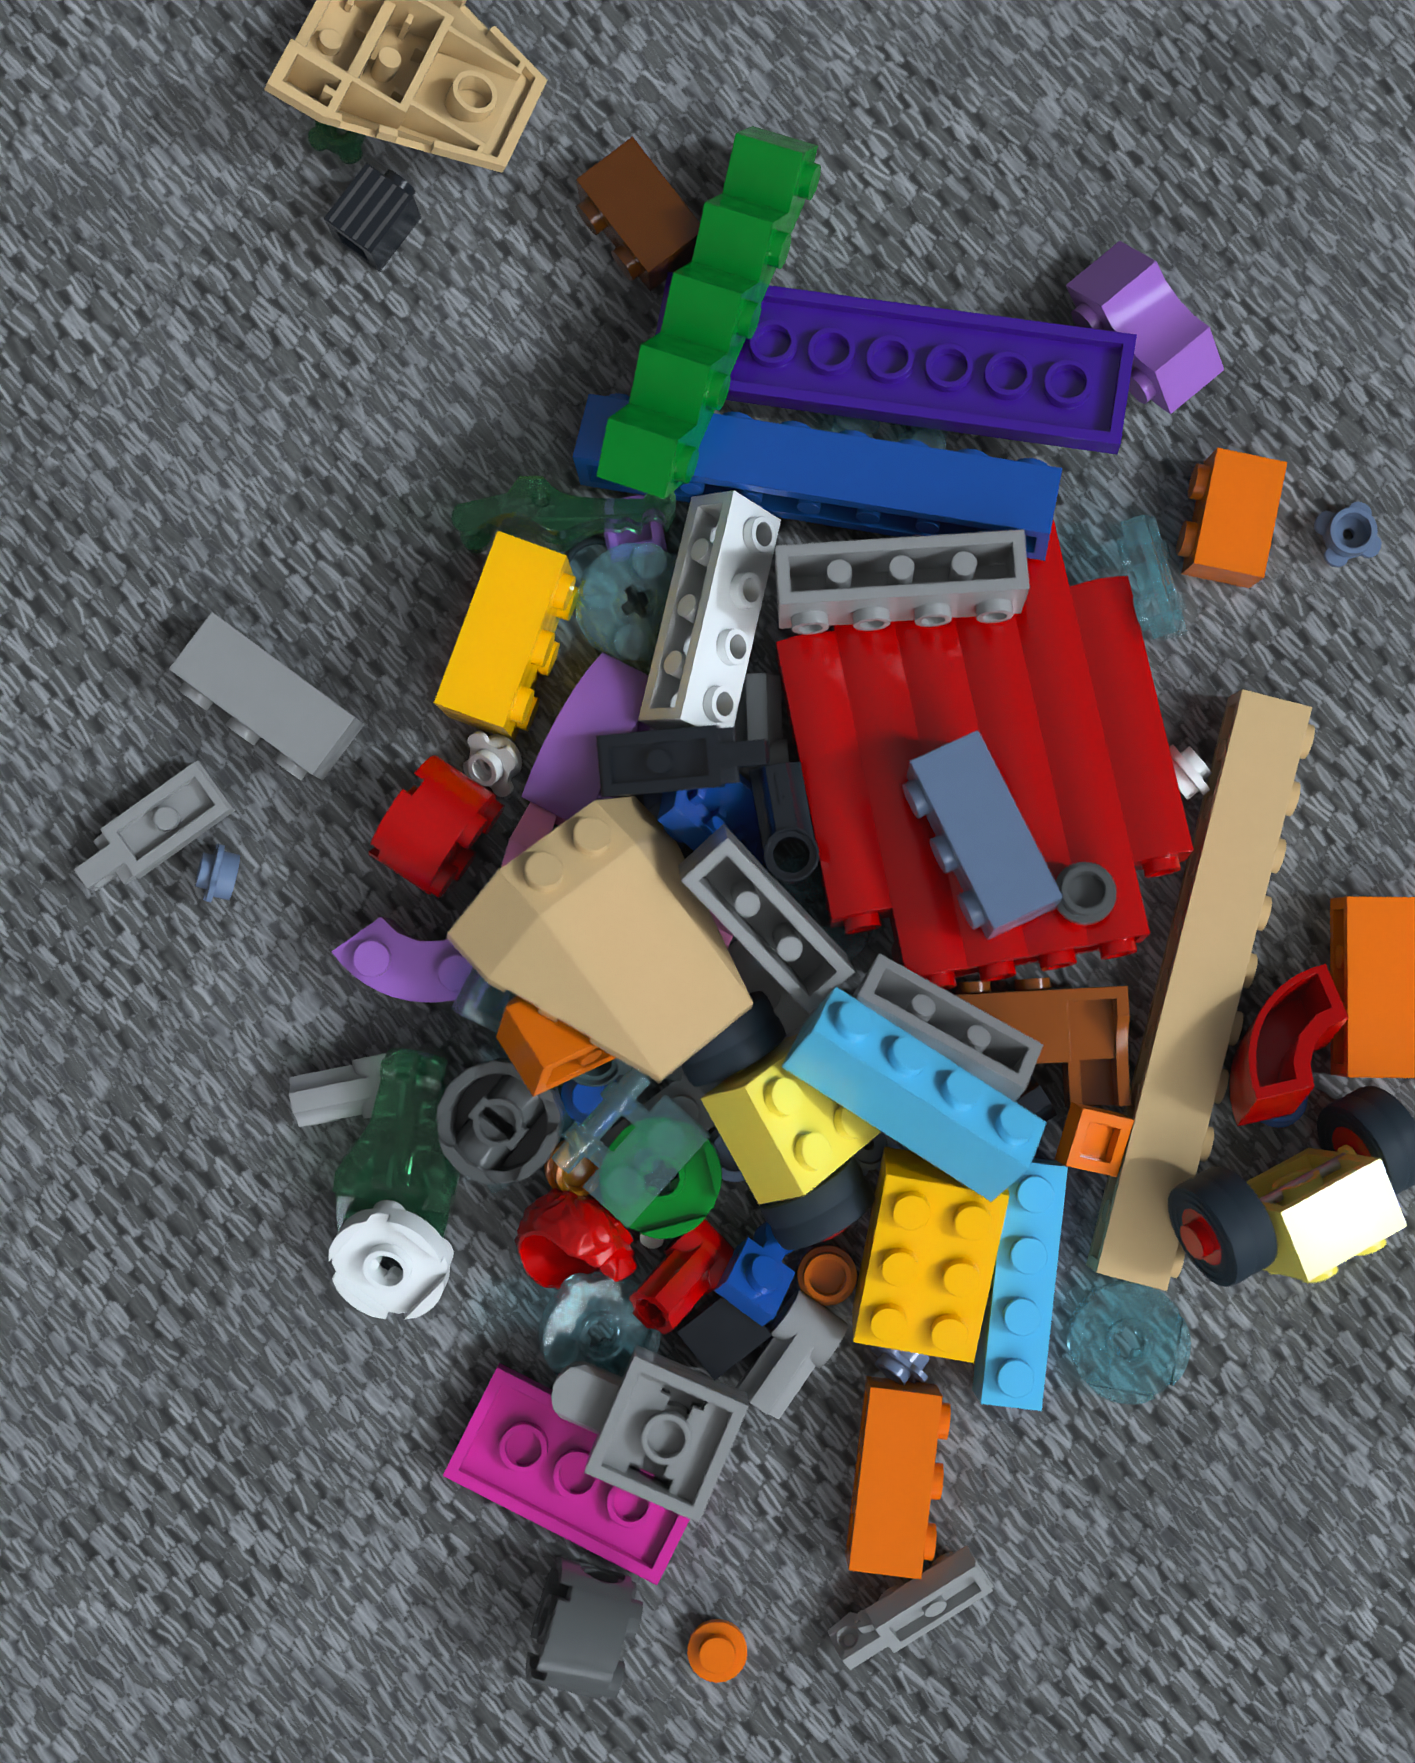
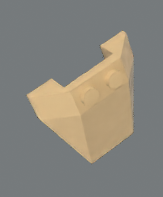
[264,0,547,173]
[447,796,753,1082]

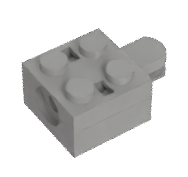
[551,1345,749,1523]

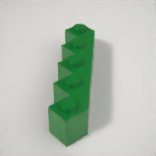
[596,126,821,499]

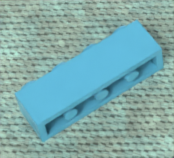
[781,986,1046,1202]
[972,1158,1068,1411]

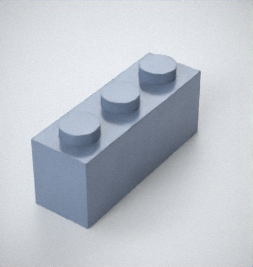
[902,730,1063,940]

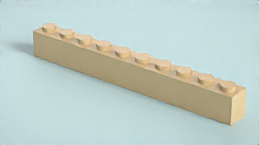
[1086,689,1315,1291]

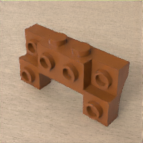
[953,977,1131,1108]

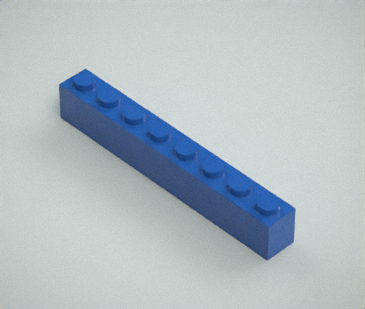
[573,393,1062,561]

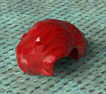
[514,1188,637,1290]

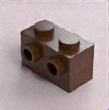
[576,136,700,291]

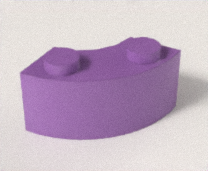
[1066,241,1224,414]
[521,652,656,820]
[331,917,495,1003]

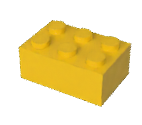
[434,530,580,741]
[852,1147,1010,1363]

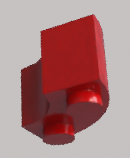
[1229,964,1349,1127]

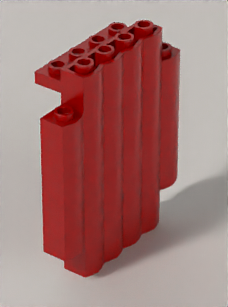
[776,520,1194,990]

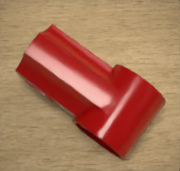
[628,1219,735,1335]

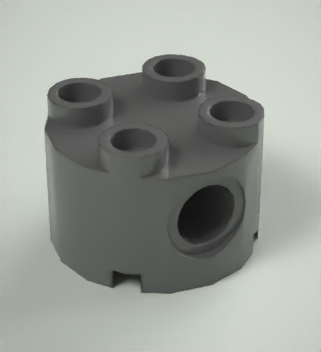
[437,1058,566,1185]
[526,1556,643,1700]

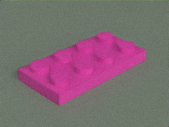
[443,1363,690,1585]

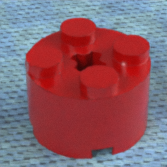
[368,755,505,898]

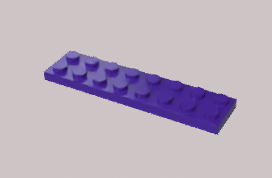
[655,272,1137,455]

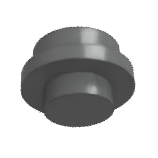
[1055,862,1117,925]

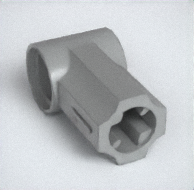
[289,1050,415,1127]
[736,1289,848,1420]

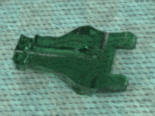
[451,476,676,554]
[332,1048,460,1238]

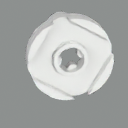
[329,1200,454,1320]

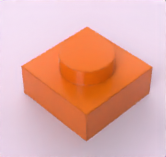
[1055,1102,1134,1177]

